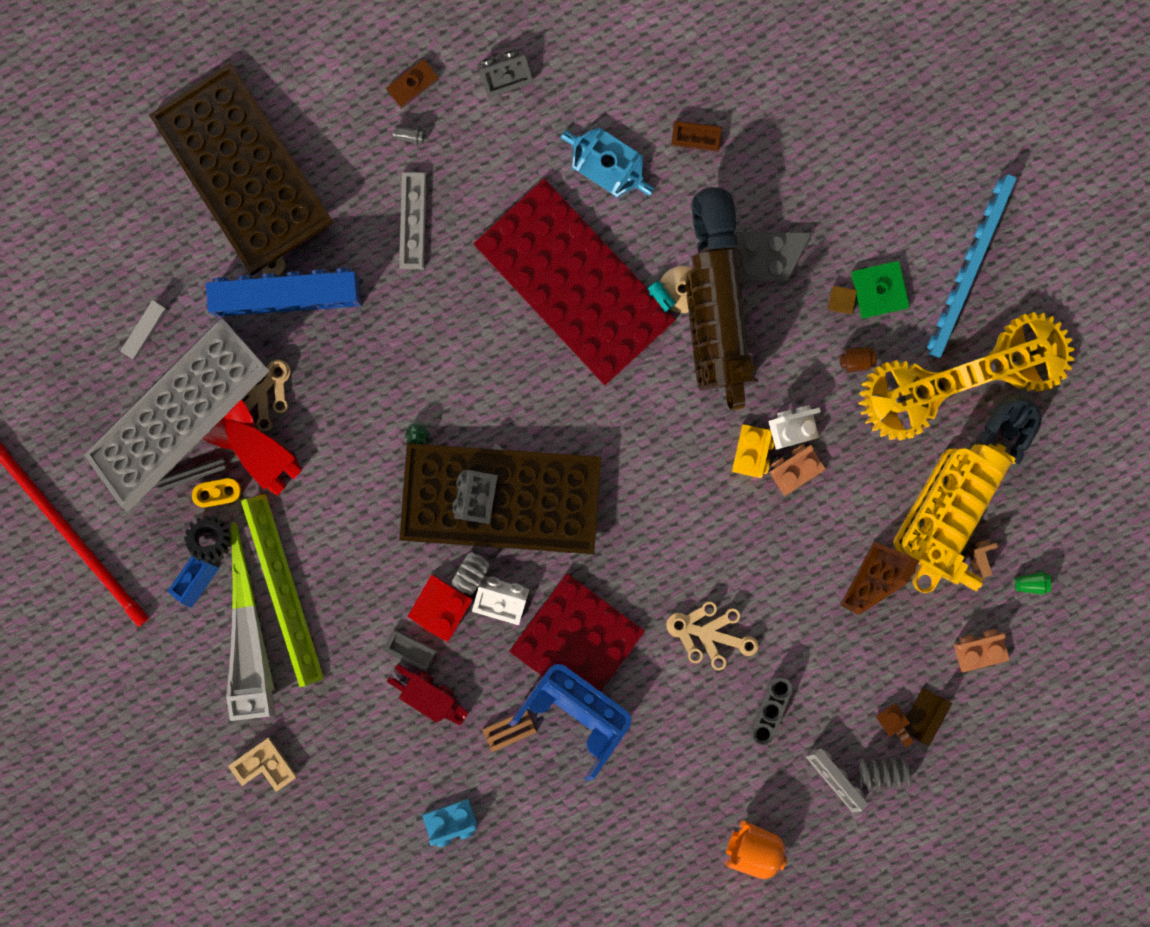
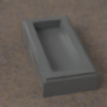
[383,628,437,672]

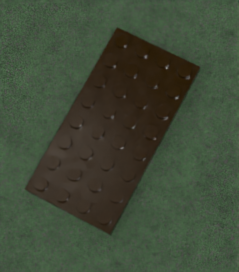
[149,63,334,276]
[399,443,601,555]

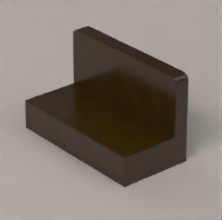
[904,688,953,746]

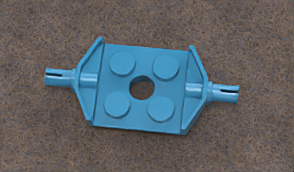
[561,127,655,198]

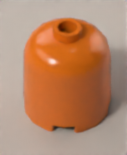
[725,820,787,880]

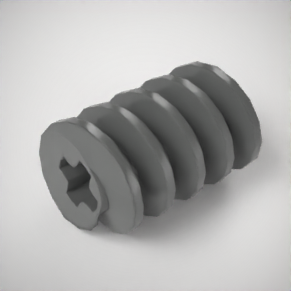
[858,757,911,791]

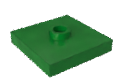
[850,261,910,319]

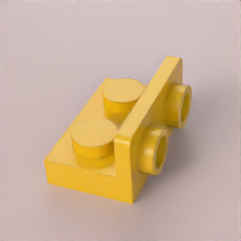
[731,424,774,478]

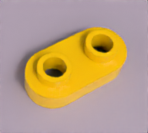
[192,478,242,507]

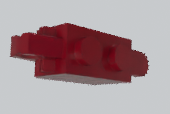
[387,663,469,726]

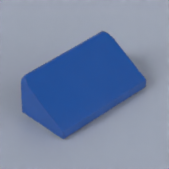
[167,556,219,608]

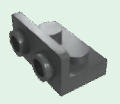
[477,49,534,98]
[453,470,498,524]

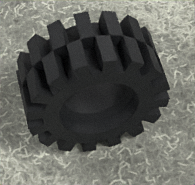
[184,516,232,564]

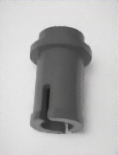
[393,124,425,146]

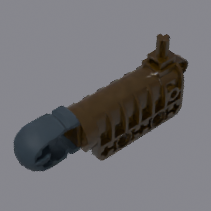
[685,187,759,410]

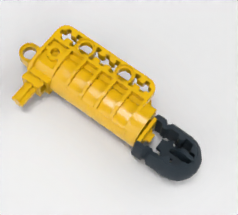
[893,395,1041,593]

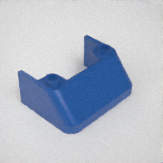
[508,664,631,781]

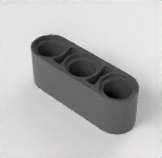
[750,676,792,746]

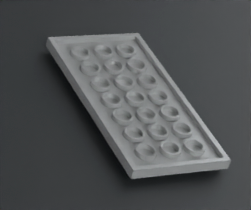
[84,318,270,512]

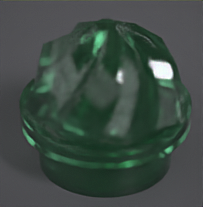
[405,422,429,445]

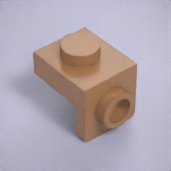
[969,539,998,578]

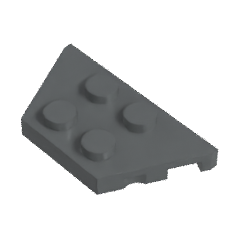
[734,232,810,282]

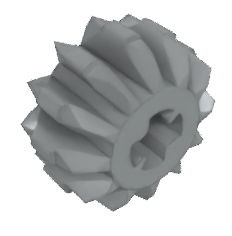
[452,552,489,595]

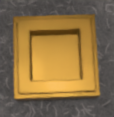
[828,286,857,315]

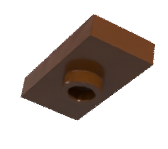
[386,59,439,109]
[671,121,722,152]

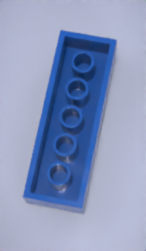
[206,268,362,317]

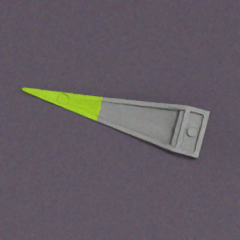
[226,523,275,721]

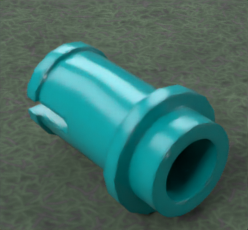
[648,280,677,312]

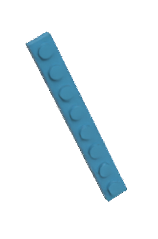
[926,174,1017,359]

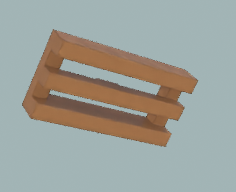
[482,710,537,752]

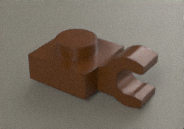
[875,703,914,747]

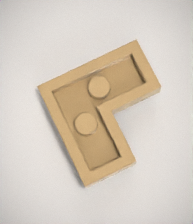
[228,737,298,792]

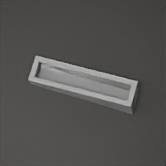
[121,300,169,360]

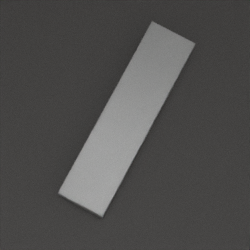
[399,172,427,270]

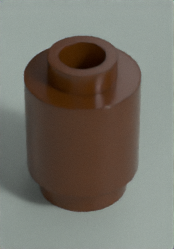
[839,346,877,373]

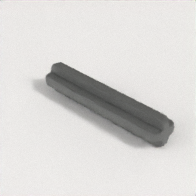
[156,457,227,491]

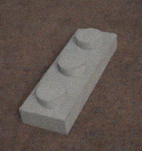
[805,748,868,813]

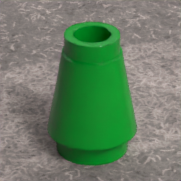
[1015,571,1051,595]

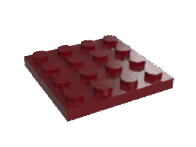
[509,573,645,692]

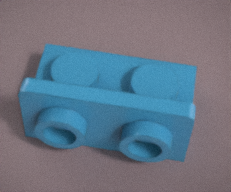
[422,798,478,847]

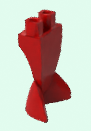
[202,399,303,495]

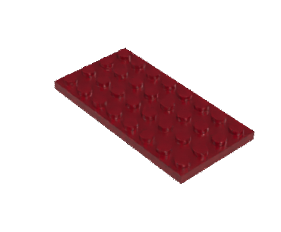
[473,178,676,386]

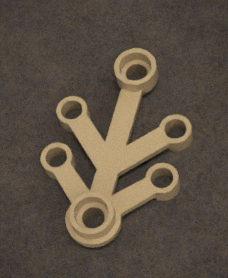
[244,359,291,431]
[666,601,759,670]

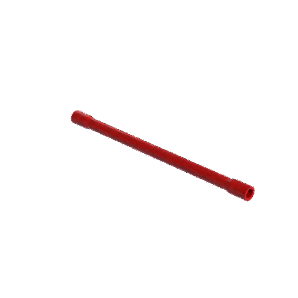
[0,441,150,628]

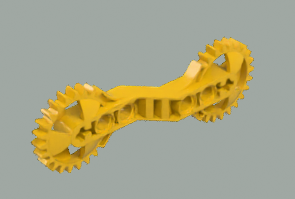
[859,312,1075,441]

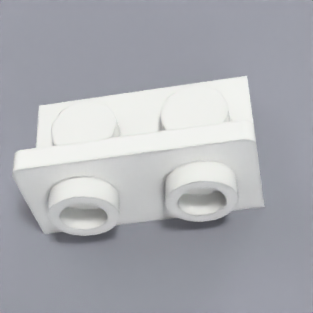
[769,405,821,449]
[472,576,529,625]

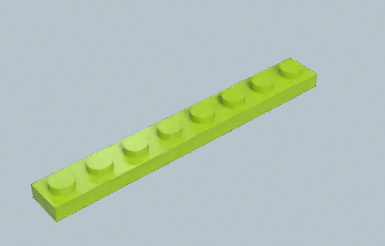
[241,494,324,687]

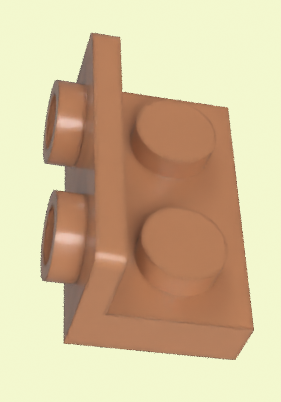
[769,443,826,496]
[954,629,1010,673]

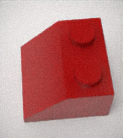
[407,574,474,642]

